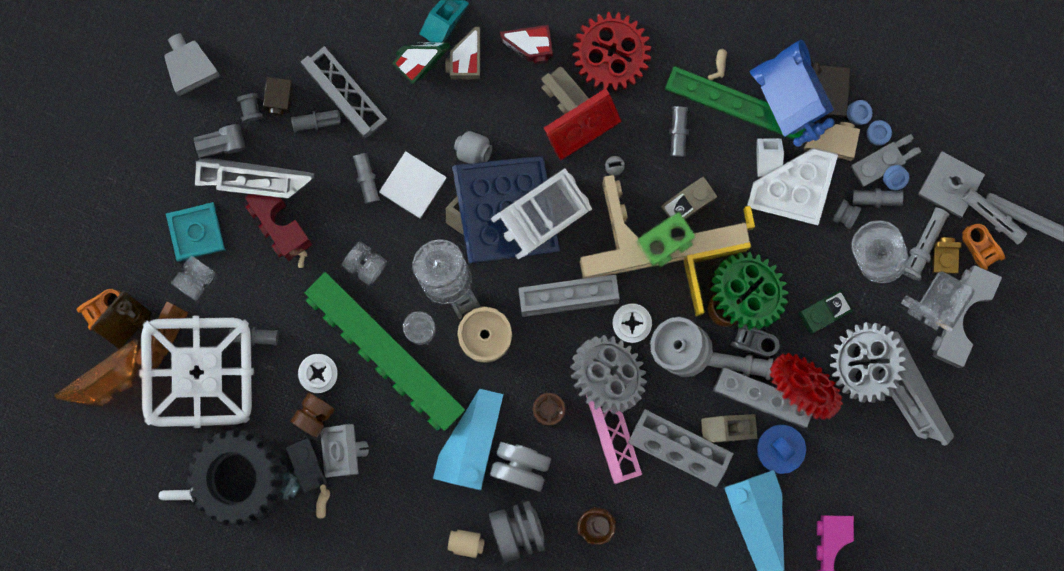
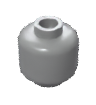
[454,131,492,164]

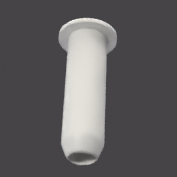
[159,487,195,502]

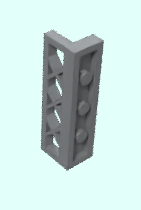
[301,46,387,139]
[518,274,619,317]

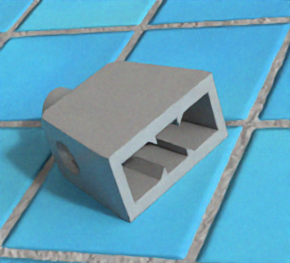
[164,33,220,96]

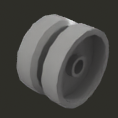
[651,317,713,377]
[490,442,551,492]

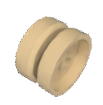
[458,307,512,363]

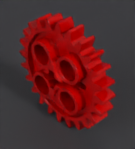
[573,12,651,92]
[769,353,843,420]

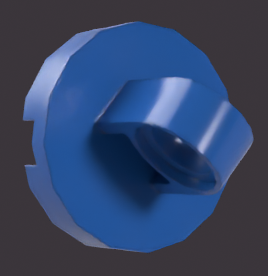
[757,425,806,474]

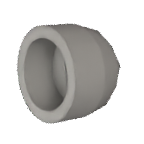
[605,156,625,176]

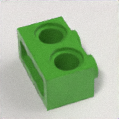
[636,212,695,267]

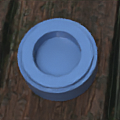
[847,100,872,125]
[866,120,892,146]
[883,165,909,190]

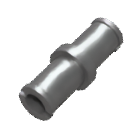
[669,107,689,157]
[353,153,380,204]
[853,188,903,208]

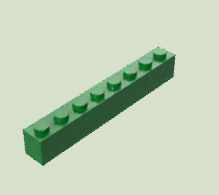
[304,272,466,431]

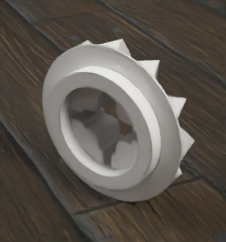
[613,304,652,343]
[298,354,338,393]

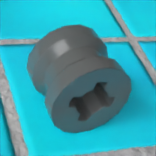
[833,199,861,229]

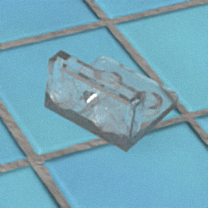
[901,271,975,333]

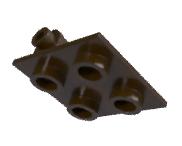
[811,63,850,116]
[91,290,152,350]

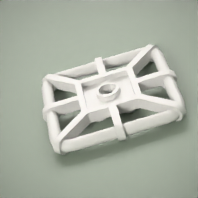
[139,316,254,428]

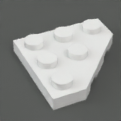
[747,148,838,225]

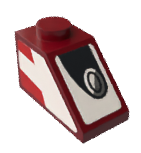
[500,25,553,64]

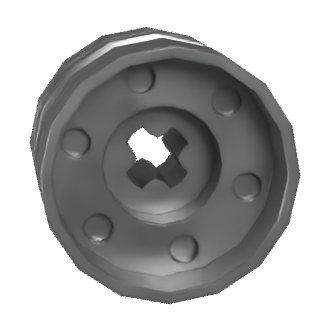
[489,501,545,563]

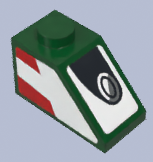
[392,42,451,84]
[798,290,853,334]

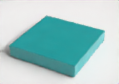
[166,202,225,262]

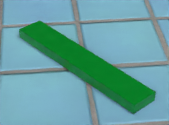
[665,66,806,140]

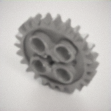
[830,323,910,403]
[571,335,647,414]

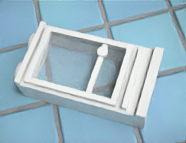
[491,169,592,259]

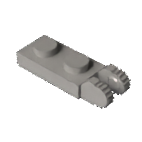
[851,134,921,187]

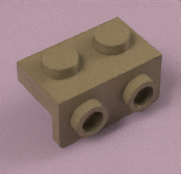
[541,67,589,114]

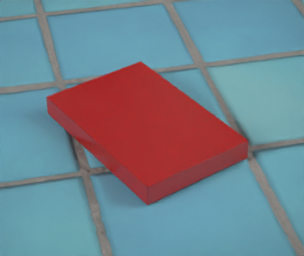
[544,88,621,160]

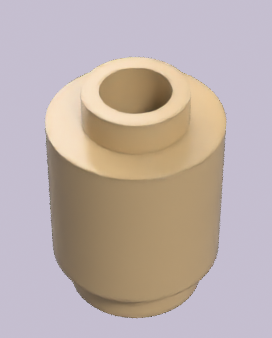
[448,530,485,558]

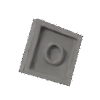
[918,151,985,218]
[321,424,369,477]

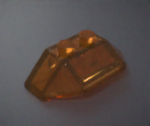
[54,338,141,407]

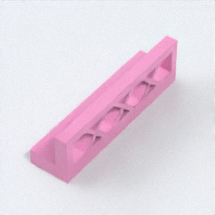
[586,390,642,484]

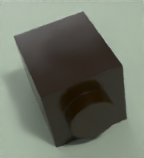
[263,77,293,116]

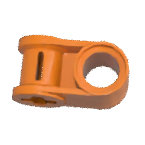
[962,224,1005,270]
[76,289,122,330]

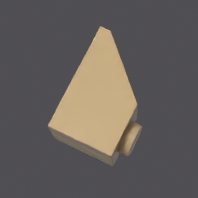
[804,122,860,161]

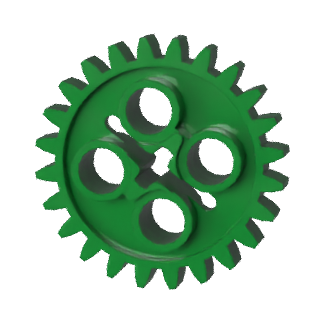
[711,252,788,330]

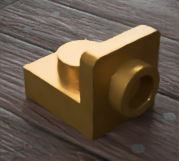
[932,238,961,274]

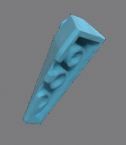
[433,389,503,490]
[725,470,784,571]

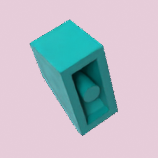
[419,0,469,43]

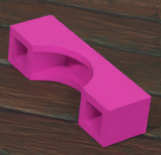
[816,516,854,571]

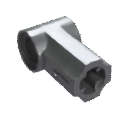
[194,124,246,158]

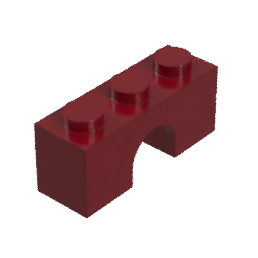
[245,194,312,261]

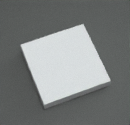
[379,151,447,219]

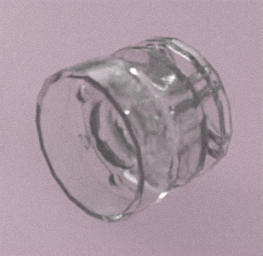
[852,220,909,283]
[413,239,472,304]

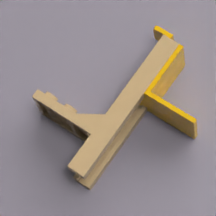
[580,175,755,317]

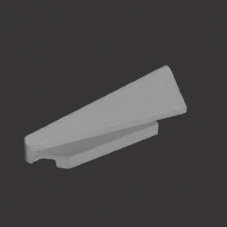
[195,157,314,198]
[876,332,954,445]

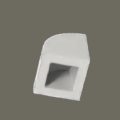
[757,139,784,177]

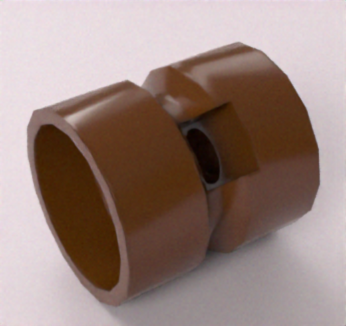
[290,392,335,438]
[533,393,565,426]

